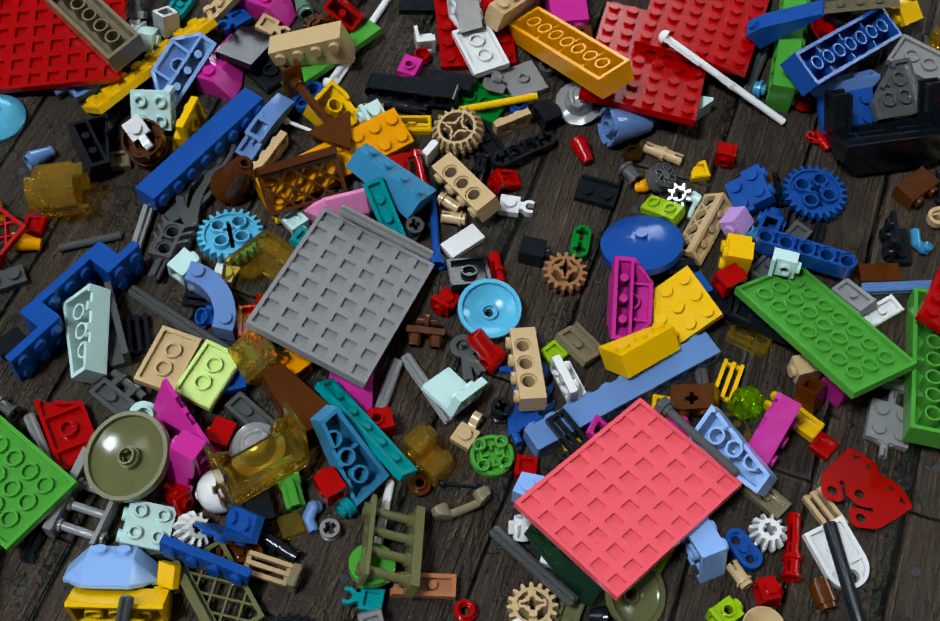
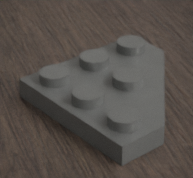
[869,58,918,122]

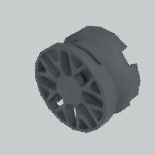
[645,162,677,194]

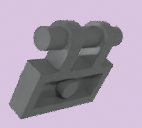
[89,369,148,414]

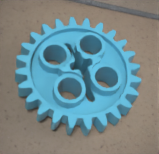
[196,208,265,264]

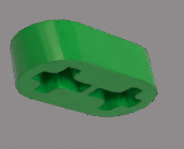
[569,225,591,262]

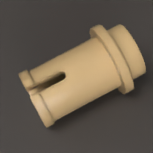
[436,191,462,213]
[441,210,467,227]
[726,560,753,591]

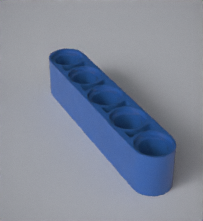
[754,227,857,279]

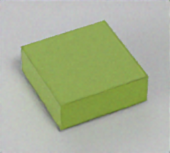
[539,340,569,366]

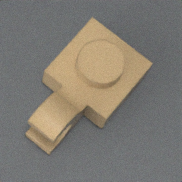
[450,410,483,453]

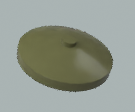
[84,411,171,503]

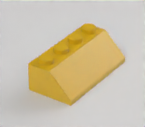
[64,586,173,621]

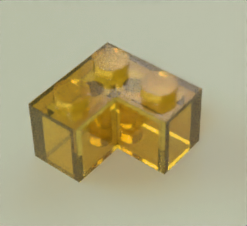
[402,422,454,487]

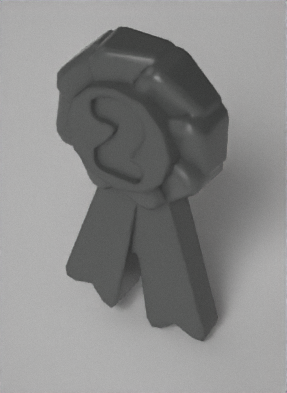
[450,334,486,382]

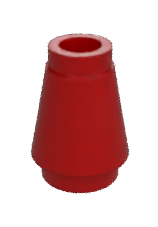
[570,135,594,166]

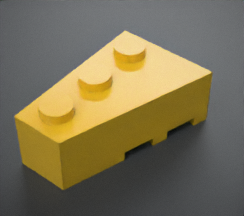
[598,322,680,379]

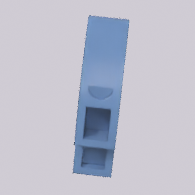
[234,93,295,162]

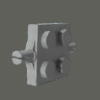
[863,391,909,460]

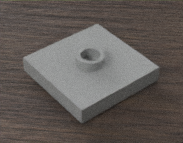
[500,60,549,97]

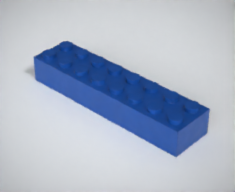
[780,8,903,97]

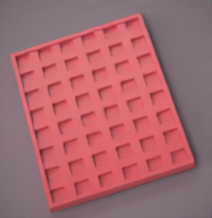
[514,398,742,602]

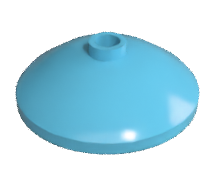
[0,94,27,143]
[458,279,522,339]

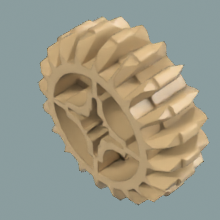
[432,106,485,158]

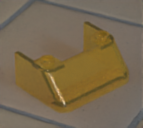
[221,231,295,282]
[204,402,310,506]

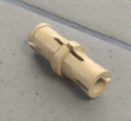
[643,141,684,166]

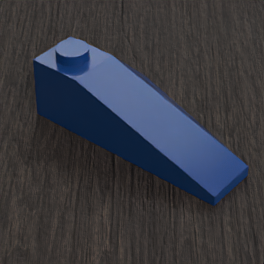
[746,0,825,49]

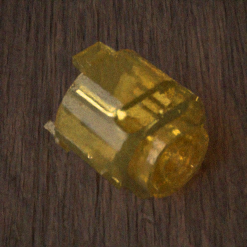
[23,160,92,218]

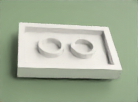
[452,22,510,78]

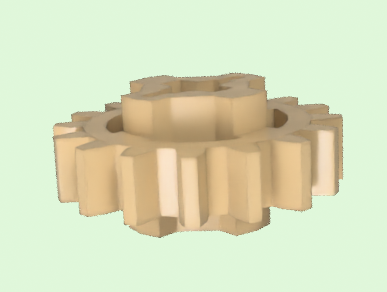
[507,582,558,621]

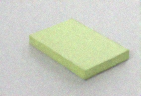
[174,339,245,412]

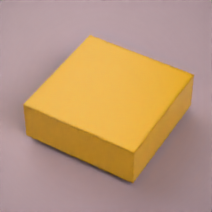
[156,560,181,590]

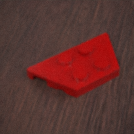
[33,400,95,472]

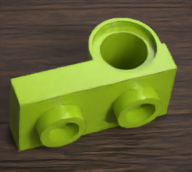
[640,194,686,226]

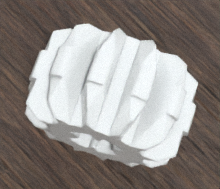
[172,510,212,549]
[748,513,788,554]

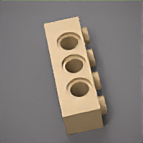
[431,152,502,223]
[505,327,547,412]

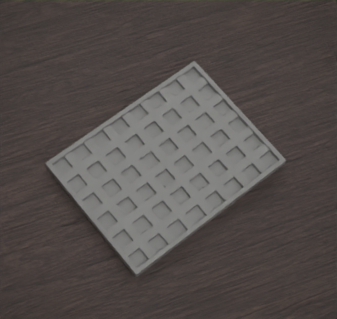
[244,207,435,388]

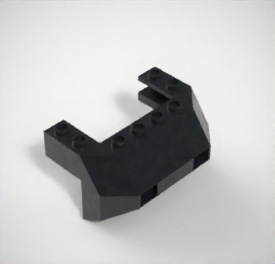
[824,77,940,175]

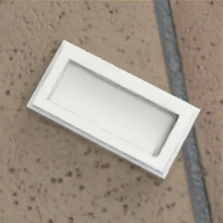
[440,223,485,259]

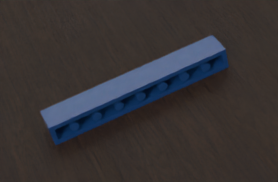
[135,87,264,211]

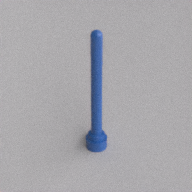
[429,186,446,271]

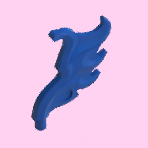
[499,360,555,446]

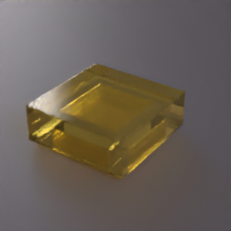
[276,510,306,541]

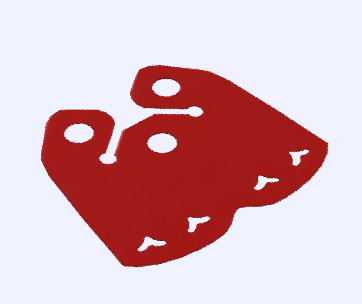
[821,448,912,530]

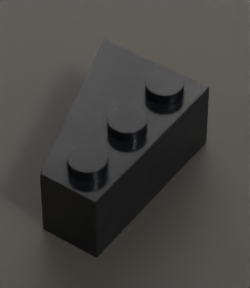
[69,113,110,183]

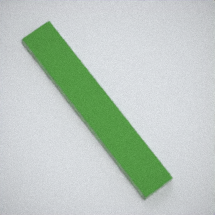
[281,20,382,88]

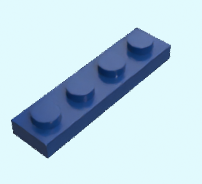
[159,534,252,587]

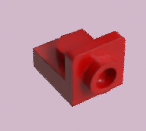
[713,141,738,168]
[487,168,522,196]
[430,286,460,318]
[162,481,195,517]

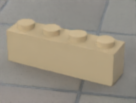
[482,0,541,32]

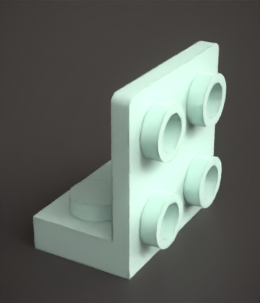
[130,85,176,131]
[421,367,488,418]

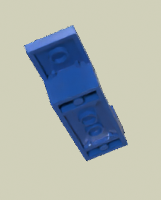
[5,241,146,382]

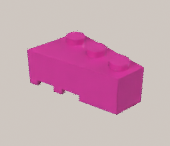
[749,391,802,468]
[168,429,214,500]

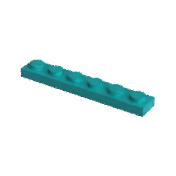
[314,378,418,482]

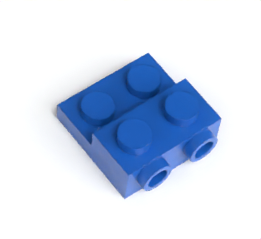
[724,164,777,215]

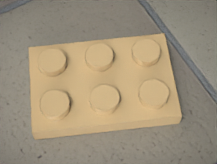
[133,325,203,391]

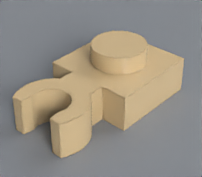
[254,13,291,36]

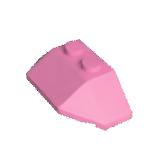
[303,188,375,225]

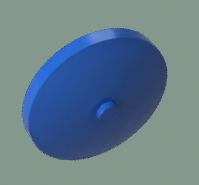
[600,215,684,276]

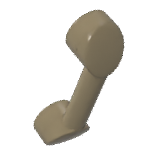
[431,486,492,521]

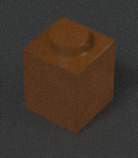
[794,375,827,415]

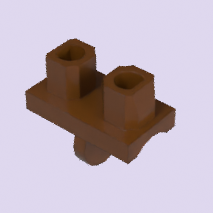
[406,313,446,349]

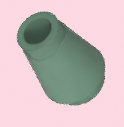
[294,0,315,21]

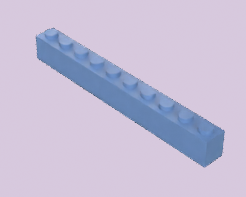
[523,332,721,459]

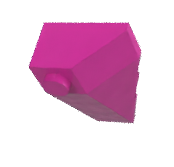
[153,378,220,459]

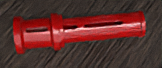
[780,512,803,583]

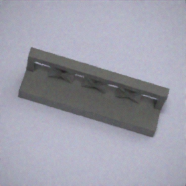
[104,281,133,371]

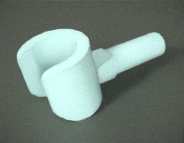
[686,191,701,219]

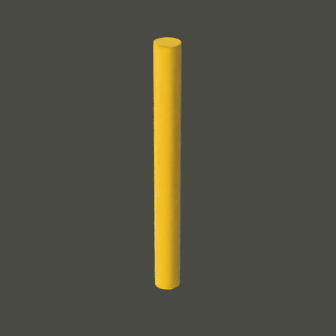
[460,92,538,112]

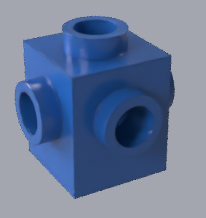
[756,206,787,232]

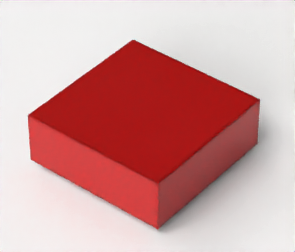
[24,214,48,238]
[807,430,839,462]
[513,454,539,478]

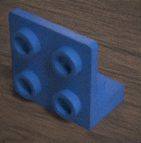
[194,503,265,547]

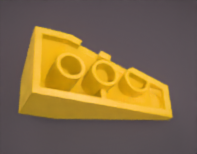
[303,80,361,129]

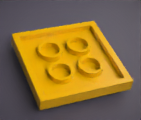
[651,265,724,345]

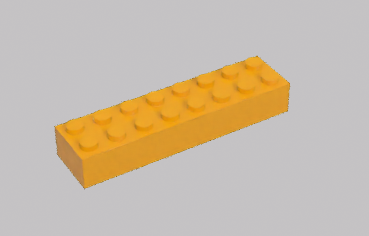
[508,6,635,99]
[253,107,414,219]

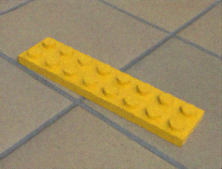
[81,17,218,114]

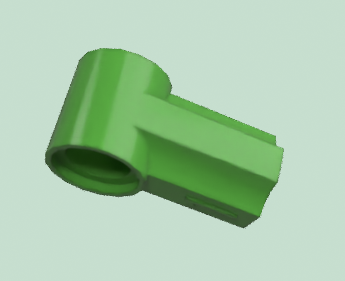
[274,465,306,513]

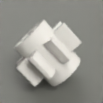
[667,183,692,206]
[508,514,536,542]

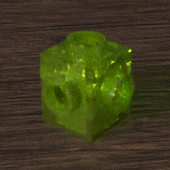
[726,385,766,421]

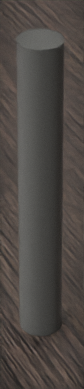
[58,231,122,252]

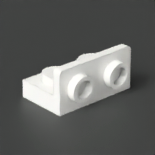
[550,354,587,403]

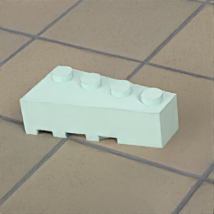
[63,283,111,384]

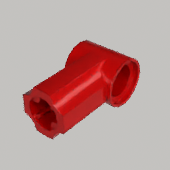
[466,328,507,373]

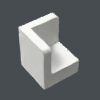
[414,25,436,53]

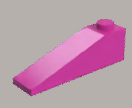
[196,34,244,101]

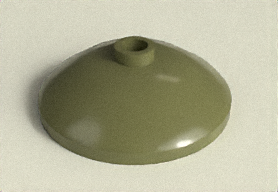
[605,567,666,621]

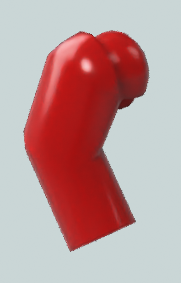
[806,130,831,153]

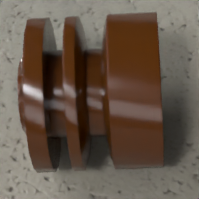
[121,118,171,171]

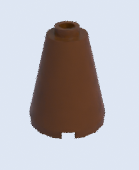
[210,155,254,205]

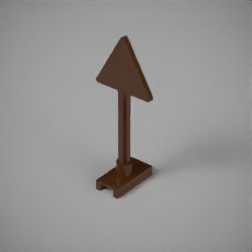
[279,58,351,151]

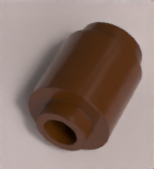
[808,576,838,614]

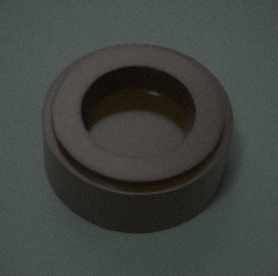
[623,144,643,164]

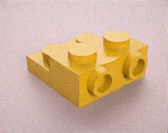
[174,96,208,148]

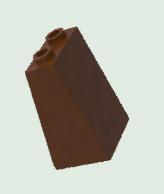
[260,362,329,454]

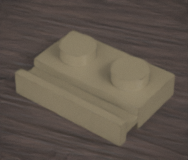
[554,322,601,368]

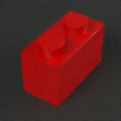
[322,0,366,32]

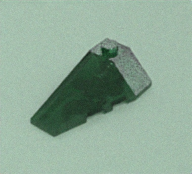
[524,524,603,607]

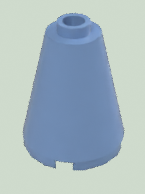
[598,107,655,147]

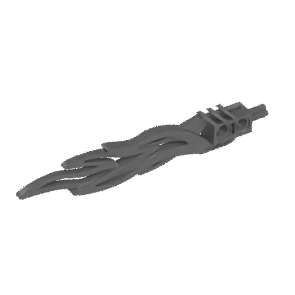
[147,134,241,282]

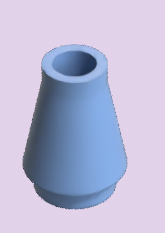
[23,146,56,170]

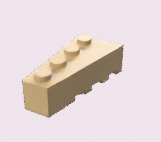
[268,20,356,66]

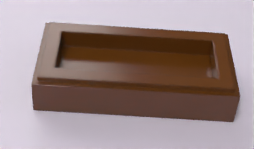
[856,263,902,285]

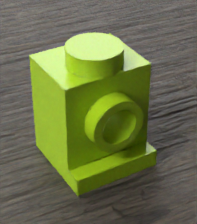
[705,595,745,621]

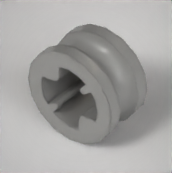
[319,518,341,542]

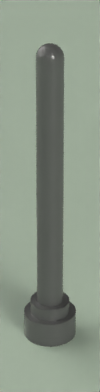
[654,396,740,476]

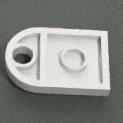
[801,515,870,590]

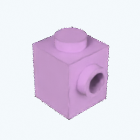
[718,206,755,237]

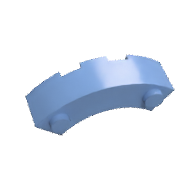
[184,261,238,342]

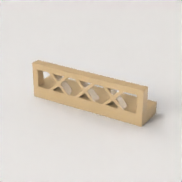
[682,192,733,266]

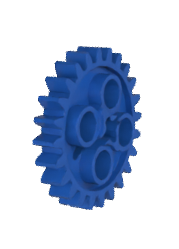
[781,164,848,223]

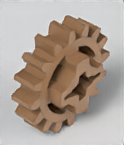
[542,252,588,295]

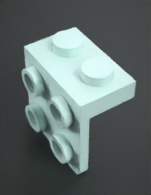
[115,500,176,552]

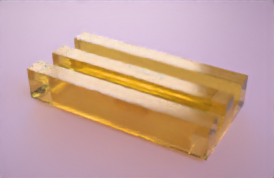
[724,323,772,359]

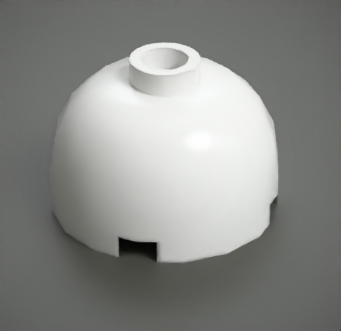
[195,467,238,514]

